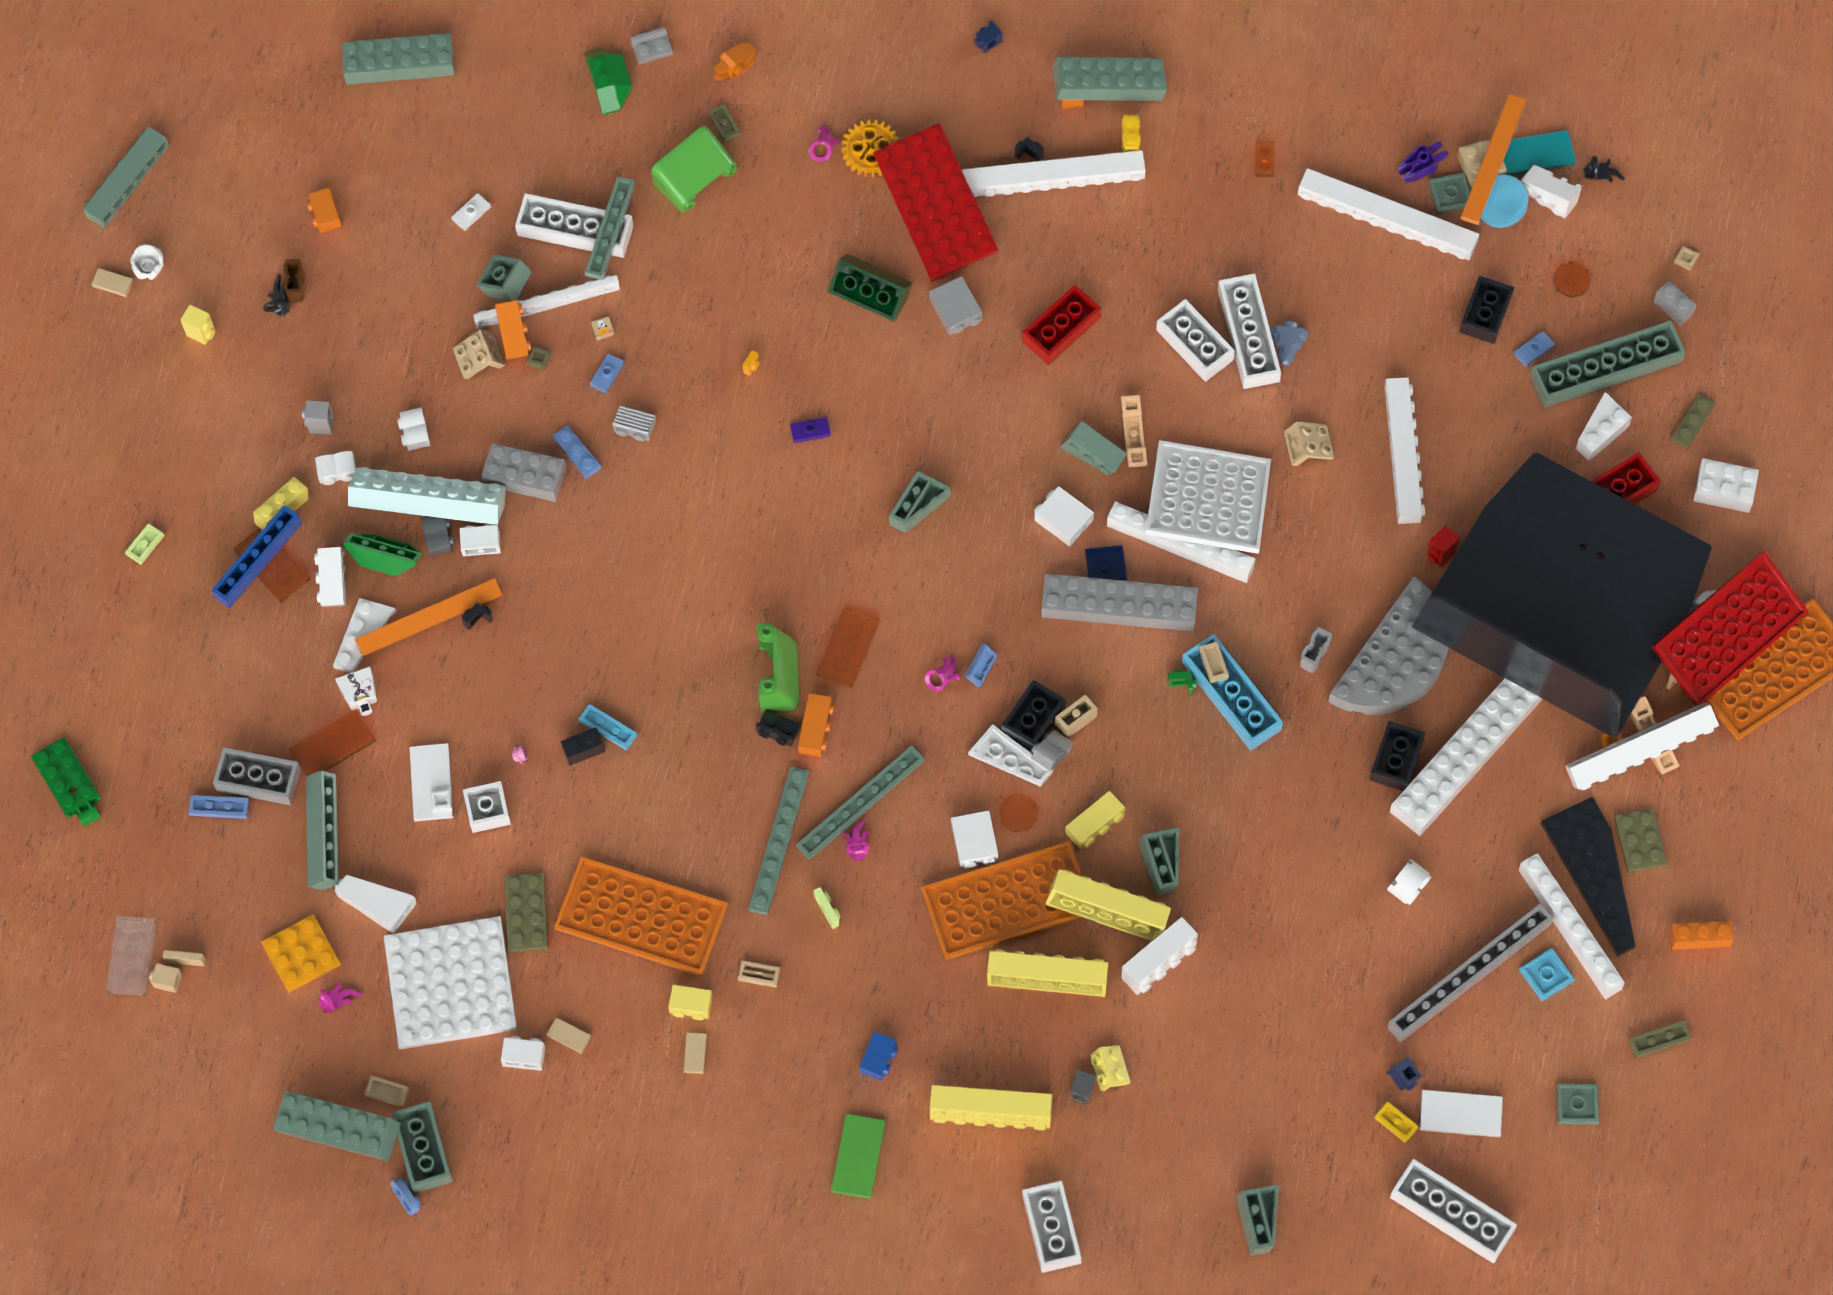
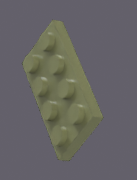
[504,873,548,953]

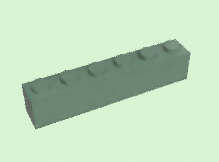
[83,127,169,228]
[306,771,338,891]

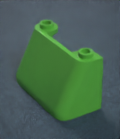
[651,126,737,213]
[757,623,799,712]

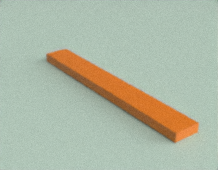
[1461,94,1527,225]
[355,578,503,657]

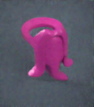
[809,125,839,162]
[925,655,960,691]
[842,819,870,861]
[319,982,363,1013]

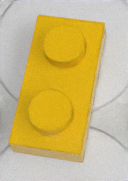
[1375,1102,1419,1143]

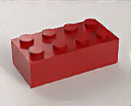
[1022,285,1101,366]
[1591,452,1661,504]

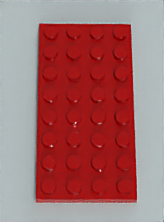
[873,122,999,282]
[1651,551,1809,706]

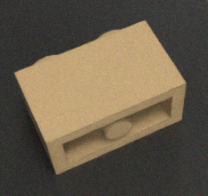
[1055,695,1098,738]

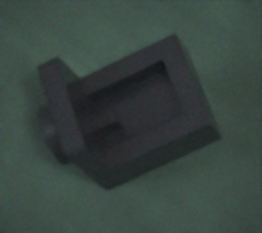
[1015,137,1044,162]
[462,603,493,630]

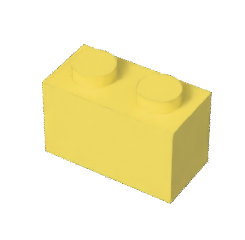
[180,305,215,345]
[668,985,713,1020]

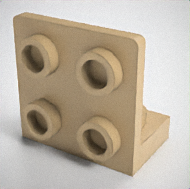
[453,329,505,380]
[1284,422,1334,466]

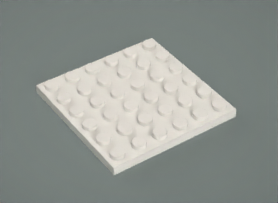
[1145,440,1271,553]
[384,916,517,1050]

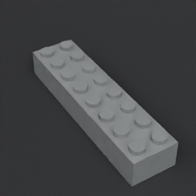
[1041,574,1198,632]

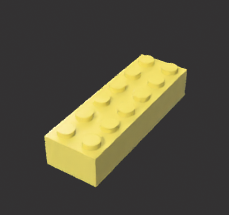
[1045,869,1171,941]
[987,949,1108,997]
[930,1085,1052,1130]

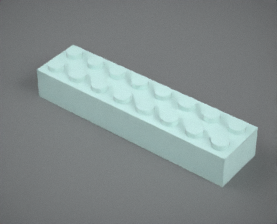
[348,467,506,525]

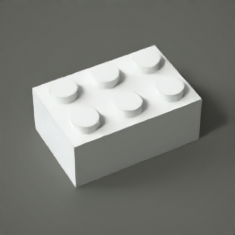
[1693,458,1759,513]

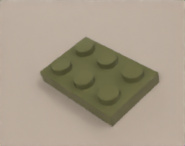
[1614,809,1667,872]

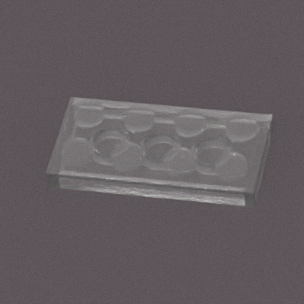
[106,916,157,996]

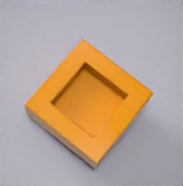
[743,350,760,376]

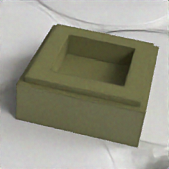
[527,346,551,370]

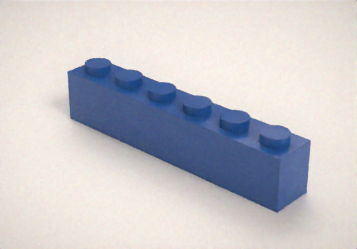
[211,505,302,609]

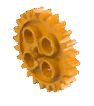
[841,119,899,177]

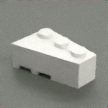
[1521,165,1582,218]
[1576,392,1632,461]
[315,547,346,607]

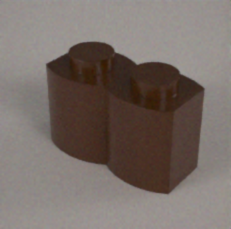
[283,259,305,303]

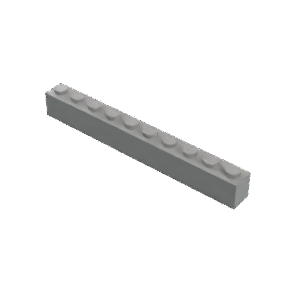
[1388,904,1553,1043]

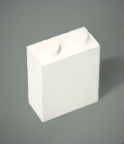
[1034,486,1094,547]
[951,811,998,868]

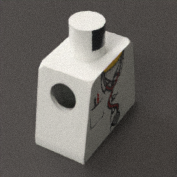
[335,667,377,716]

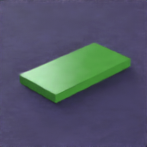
[831,1114,886,1199]

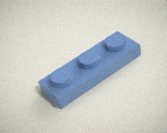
[553,425,601,479]
[189,795,250,819]

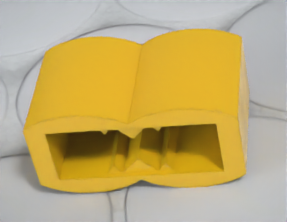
[1121,115,1141,153]

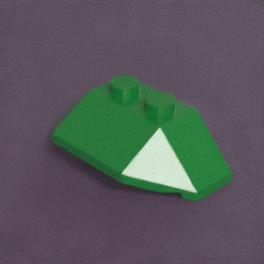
[584,48,632,115]
[344,533,422,576]

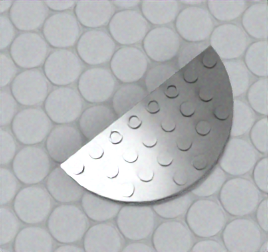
[1328,577,1449,715]

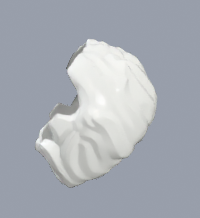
[131,244,164,280]

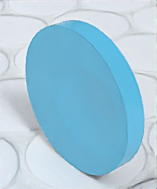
[1481,175,1529,228]

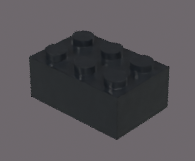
[1459,276,1515,344]
[1002,680,1066,752]
[1369,721,1426,791]

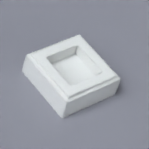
[430,789,452,813]

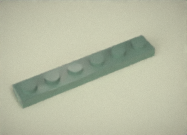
[585,176,636,280]

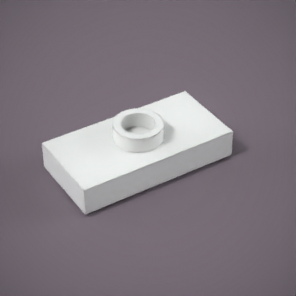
[451,193,491,231]

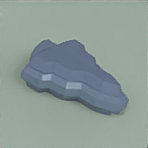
[1271,321,1309,366]

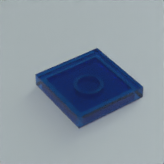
[1085,545,1127,581]

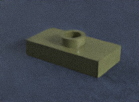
[708,104,741,143]

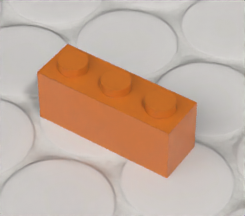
[495,300,531,361]
[798,693,835,757]
[1669,921,1734,950]

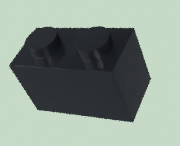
[560,727,605,766]

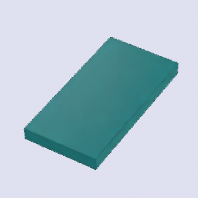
[1503,130,1576,176]

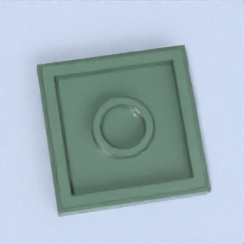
[1428,172,1470,214]
[1556,1083,1599,1125]

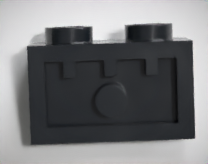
[755,710,801,746]

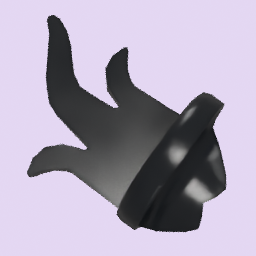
[1583,156,1625,183]
[263,274,290,316]

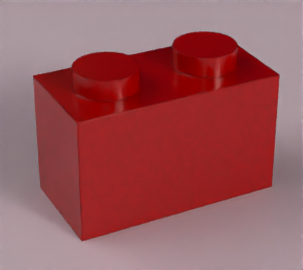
[1426,525,1459,567]

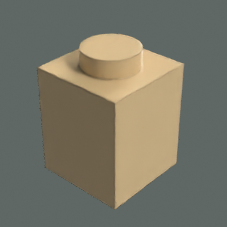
[149,963,182,993]

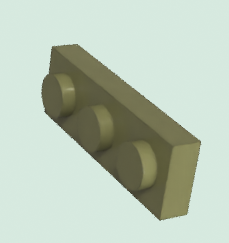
[1671,394,1716,449]
[1628,1020,1692,1059]

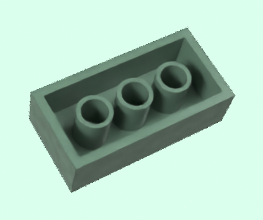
[392,1101,453,1193]

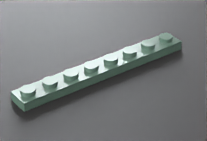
[796,745,925,861]
[748,766,810,916]

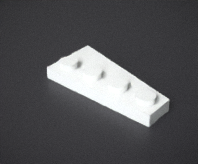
[333,598,396,673]
[968,724,1053,787]

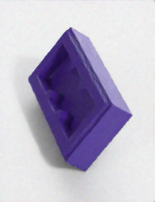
[790,417,831,443]

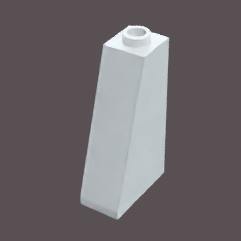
[335,875,417,934]

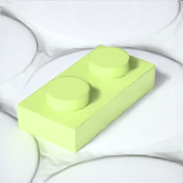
[125,523,164,565]
[813,887,841,929]

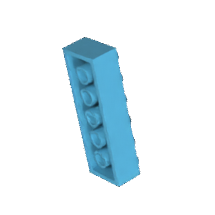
[1182,634,1283,751]

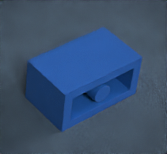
[859,1032,899,1081]

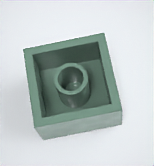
[477,254,532,302]

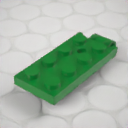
[30,737,101,827]

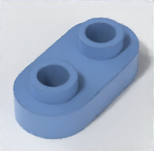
[391,1178,421,1215]

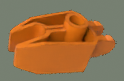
[713,42,757,81]

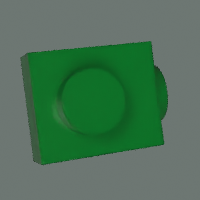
[1167,670,1196,696]

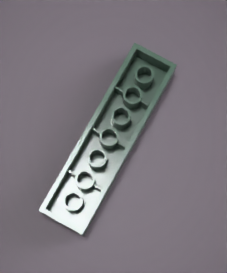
[1529,321,1686,408]

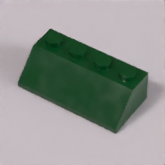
[828,254,913,321]

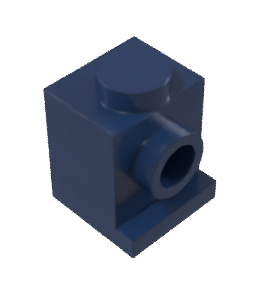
[973,20,1002,53]
[1386,1057,1422,1091]

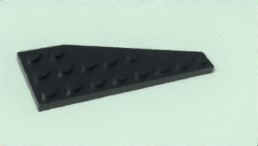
[1540,797,1635,957]

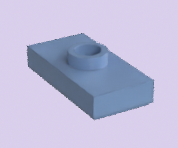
[1514,331,1555,367]
[590,354,625,394]
[964,644,998,687]

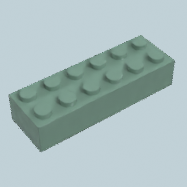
[342,33,455,85]
[1052,57,1167,101]
[273,1091,401,1162]

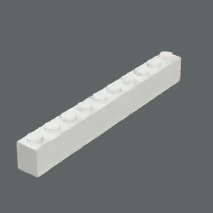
[962,150,1145,198]
[1298,168,1479,261]

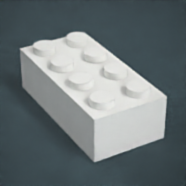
[1156,299,1235,382]
[1121,917,1198,995]
[1022,1181,1081,1273]

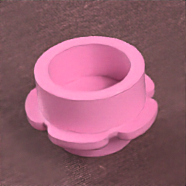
[511,745,528,764]

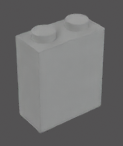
[929,276,982,335]

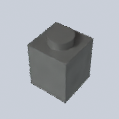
[1070,1070,1096,1104]

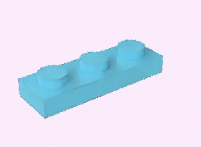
[579,704,638,751]

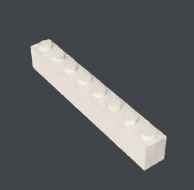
[1384,378,1425,524]
[1107,502,1256,583]
[1565,702,1719,790]
[1519,853,1625,999]

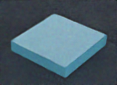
[1519,948,1575,1001]

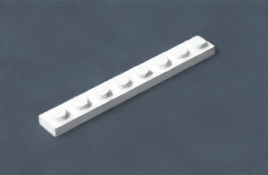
[473,275,620,329]

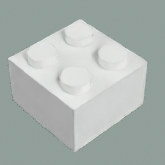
[463,781,511,833]

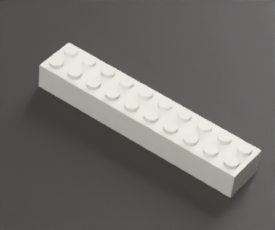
[1390,679,1542,836]

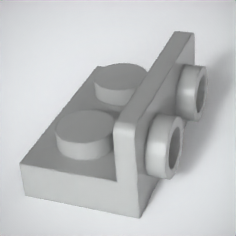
[631,28,673,65]

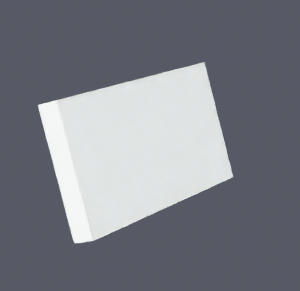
[410,743,453,822]
[1420,1090,1502,1137]

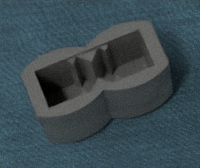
[421,516,454,557]

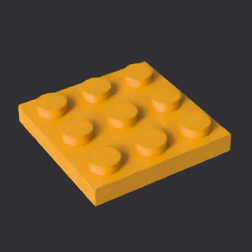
[261,914,341,993]

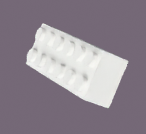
[515,193,633,258]
[1218,274,1281,389]
[1390,1159,1517,1264]

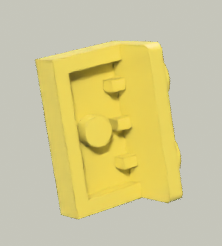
[1090,1045,1131,1091]

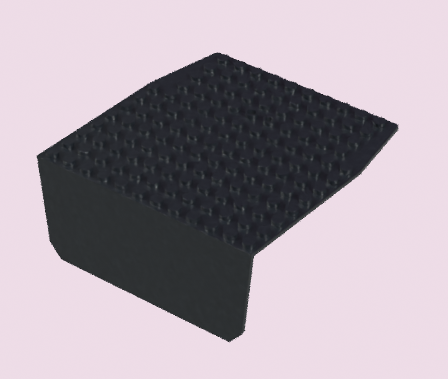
[1412,452,1712,739]

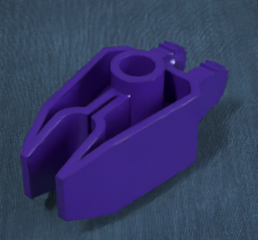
[1398,141,1449,182]

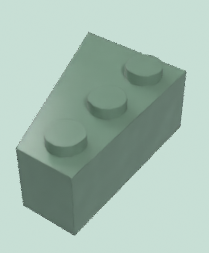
[1059,421,1127,476]
[889,471,951,533]
[1138,827,1180,897]
[1236,1185,1279,1256]

